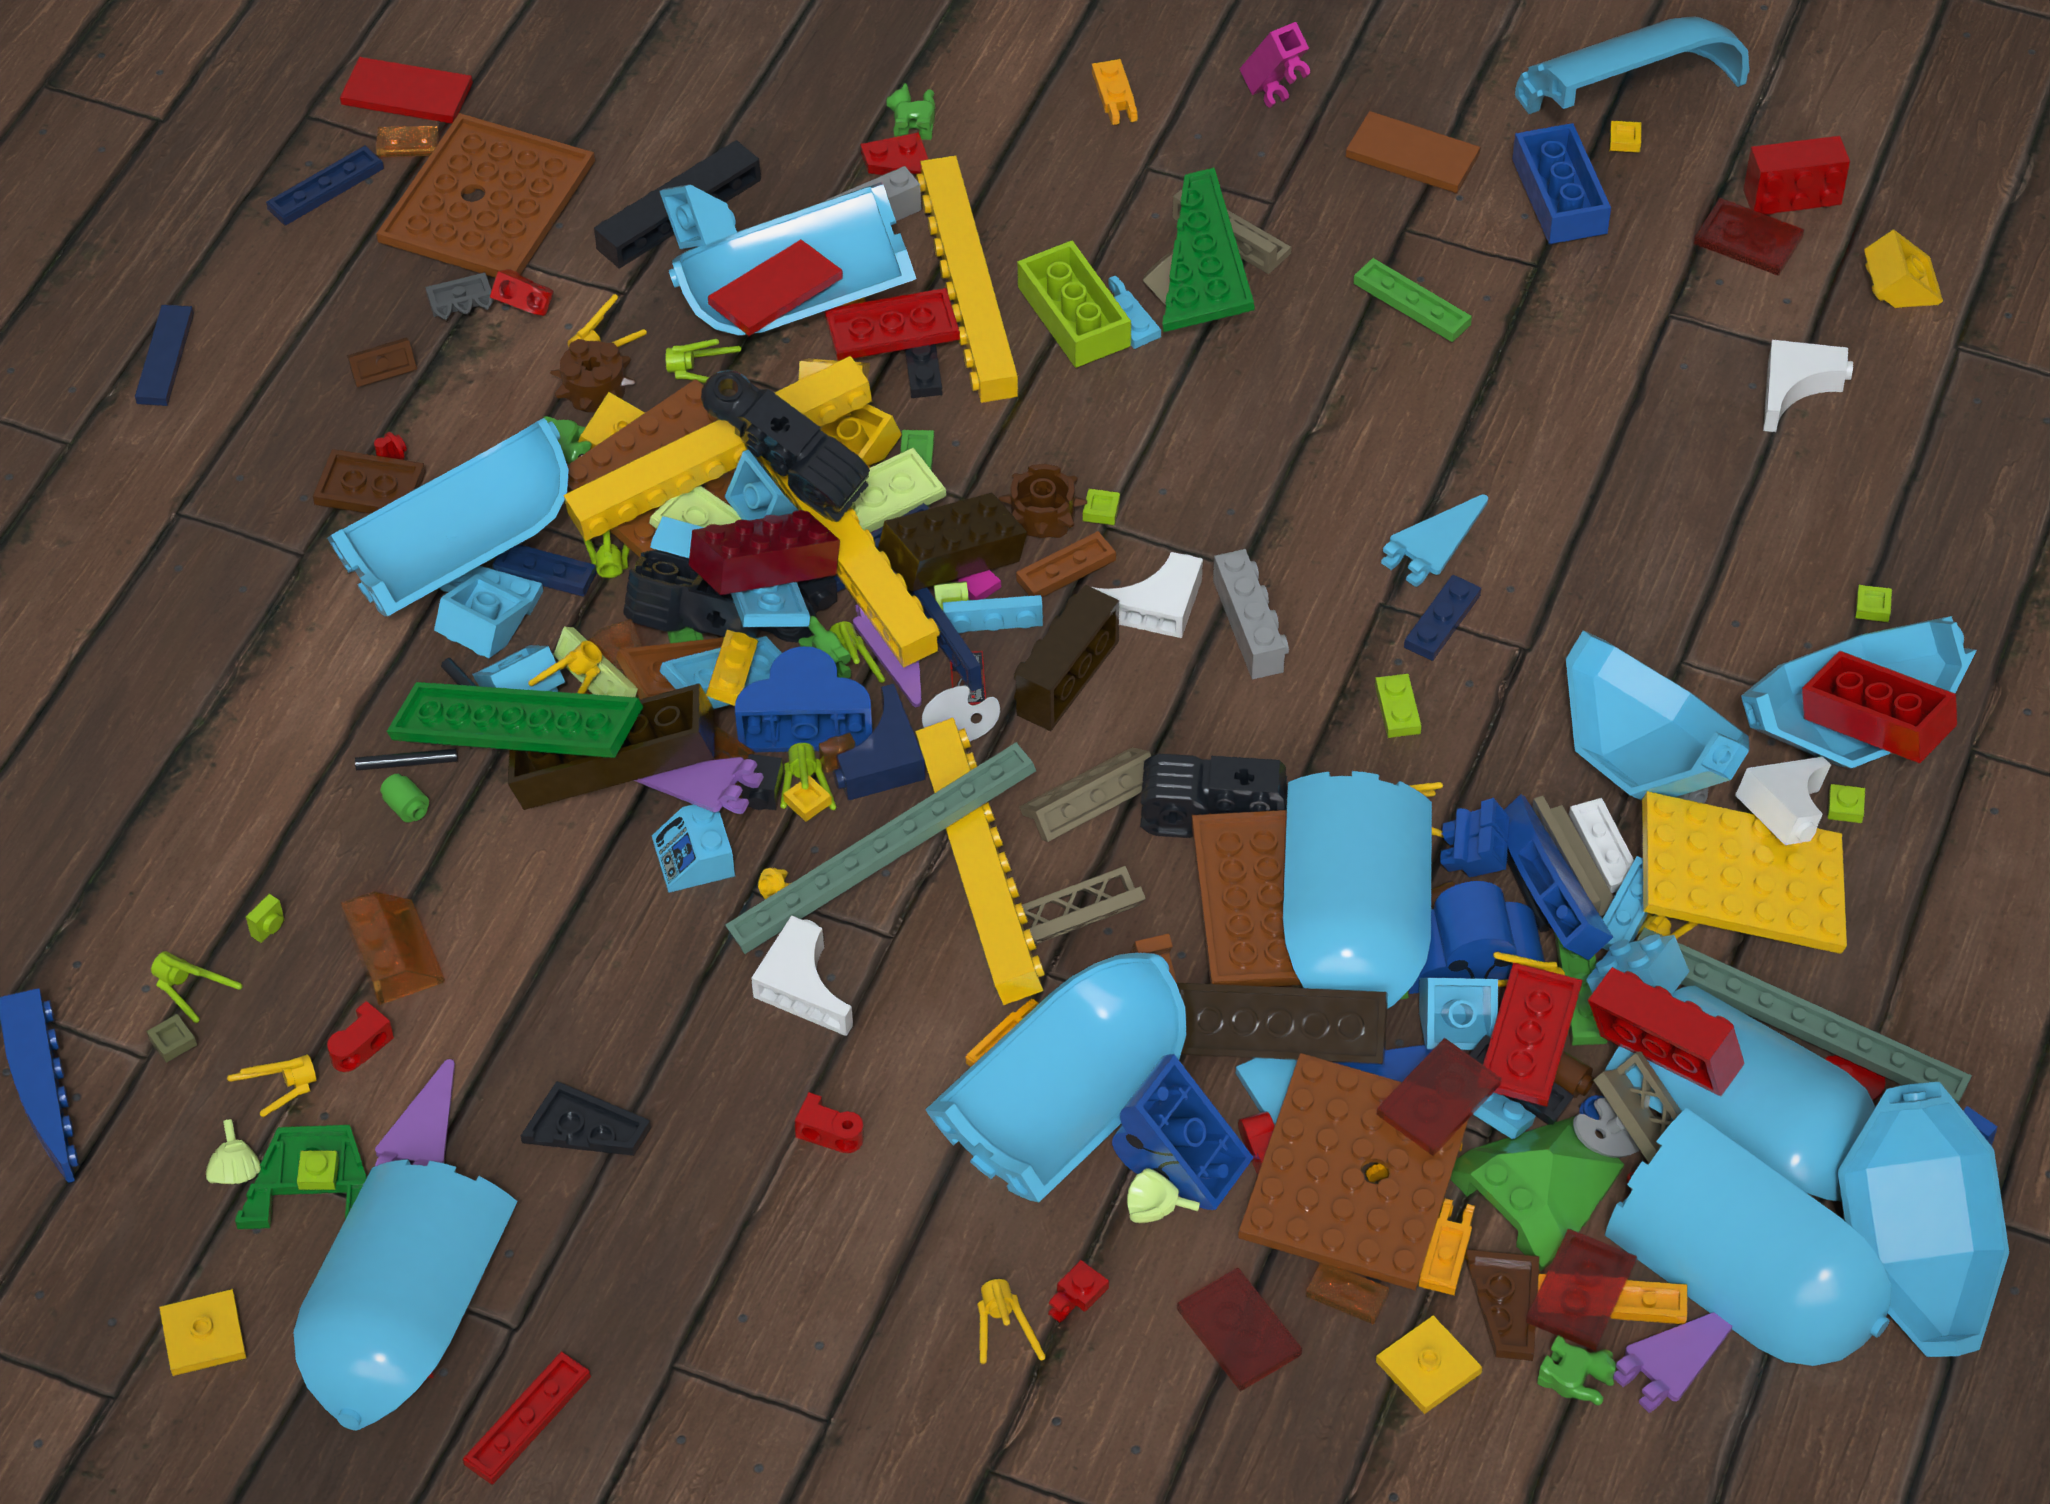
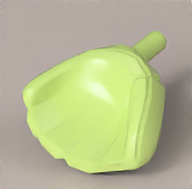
[206,1119,261,1184]
[1127,1168,1200,1223]

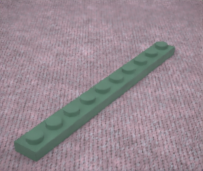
[725,742,1036,954]
[1637,927,1972,1104]

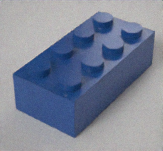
[1512,123,1611,244]

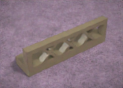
[1173,190,1292,274]
[1019,747,1151,842]
[1532,796,1614,919]
[1022,866,1146,945]
[1594,1052,1682,1163]

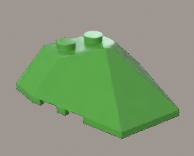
[1450,1116,1624,1271]

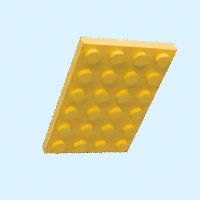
[1642,791,1847,954]

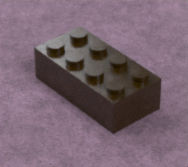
[878,493,1027,591]
[1014,585,1119,732]

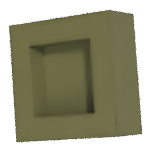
[146,1014,197,1063]

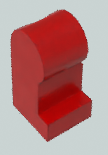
[490,269,554,316]
[327,1001,394,1072]
[795,1092,864,1153]
[1238,1111,1275,1175]

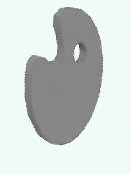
[922,685,1000,741]
[1573,1098,1640,1158]

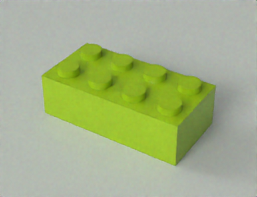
[1017,240,1131,368]

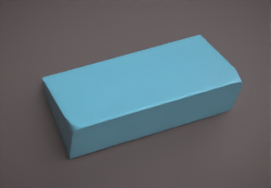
[650,516,705,558]

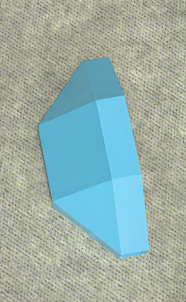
[1741,616,1977,768]
[1566,630,1749,800]
[1838,1082,2009,1357]

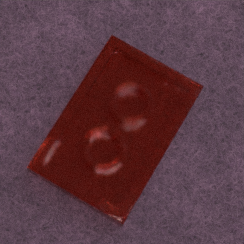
[1694,198,1805,276]
[1376,1038,1502,1156]
[1526,1229,1637,1351]
[1177,1268,1302,1392]

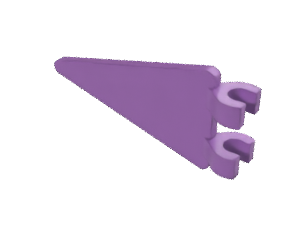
[853,604,922,707]
[634,757,764,814]
[375,1059,455,1166]
[1613,1312,1733,1413]

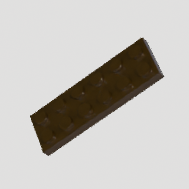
[1176,983,1388,1065]

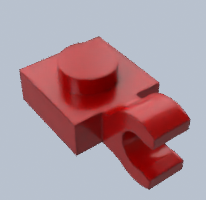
[1048,1260,1109,1323]

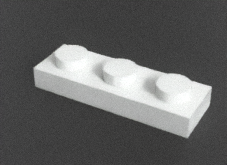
[1569,798,1634,893]

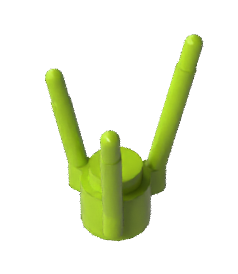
[666,339,742,383]
[582,530,630,578]
[830,621,885,683]
[780,743,836,810]
[151,951,242,1023]

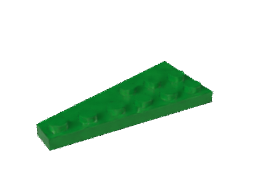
[1162,167,1255,332]

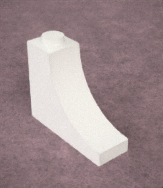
[1763,340,1853,432]
[1092,552,1203,638]
[1735,757,1831,845]
[751,916,853,1036]

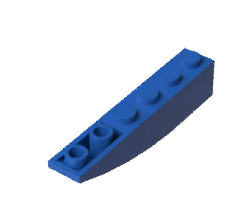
[1504,794,1613,960]
[0,988,79,1183]

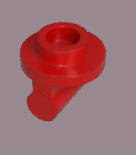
[374,432,407,460]

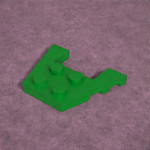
[235,1125,367,1229]

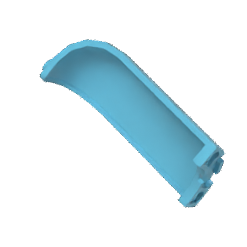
[1515,16,1750,114]
[669,182,916,335]
[327,418,569,616]
[1283,771,1432,1009]
[925,953,1186,1203]
[1605,986,1876,1202]
[1605,1108,1891,1366]
[293,1160,518,1431]

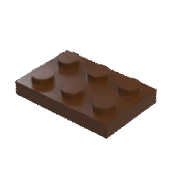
[313,449,425,514]

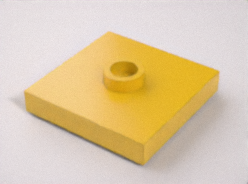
[578,392,645,449]
[159,1289,246,1376]
[1376,1315,1482,1414]

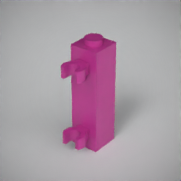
[1240,22,1310,108]

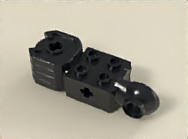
[701,370,870,522]
[623,550,816,643]
[1140,753,1288,838]

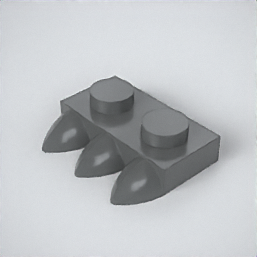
[425,273,494,320]

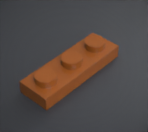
[1016,531,1116,597]

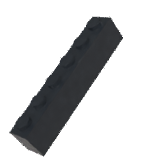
[594,140,761,269]

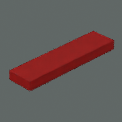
[463,1351,591,1485]

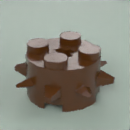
[550,339,636,412]
[998,464,1087,538]

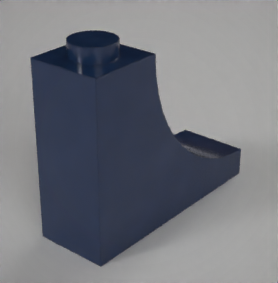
[833,684,925,801]

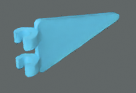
[1381,495,1488,587]

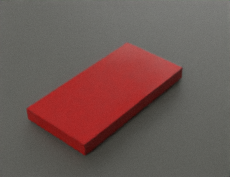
[340,57,473,123]
[708,239,843,336]
[825,288,960,361]
[1477,963,1583,1107]

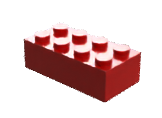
[1802,651,1957,763]
[1588,967,1745,1097]

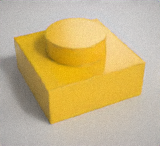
[1609,121,1641,152]
[783,775,832,822]

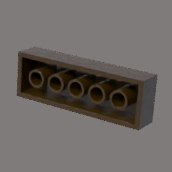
[507,683,715,810]

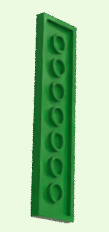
[387,682,643,758]

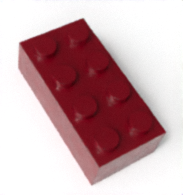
[689,510,840,595]

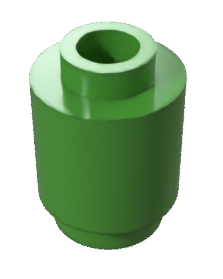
[380,774,429,822]

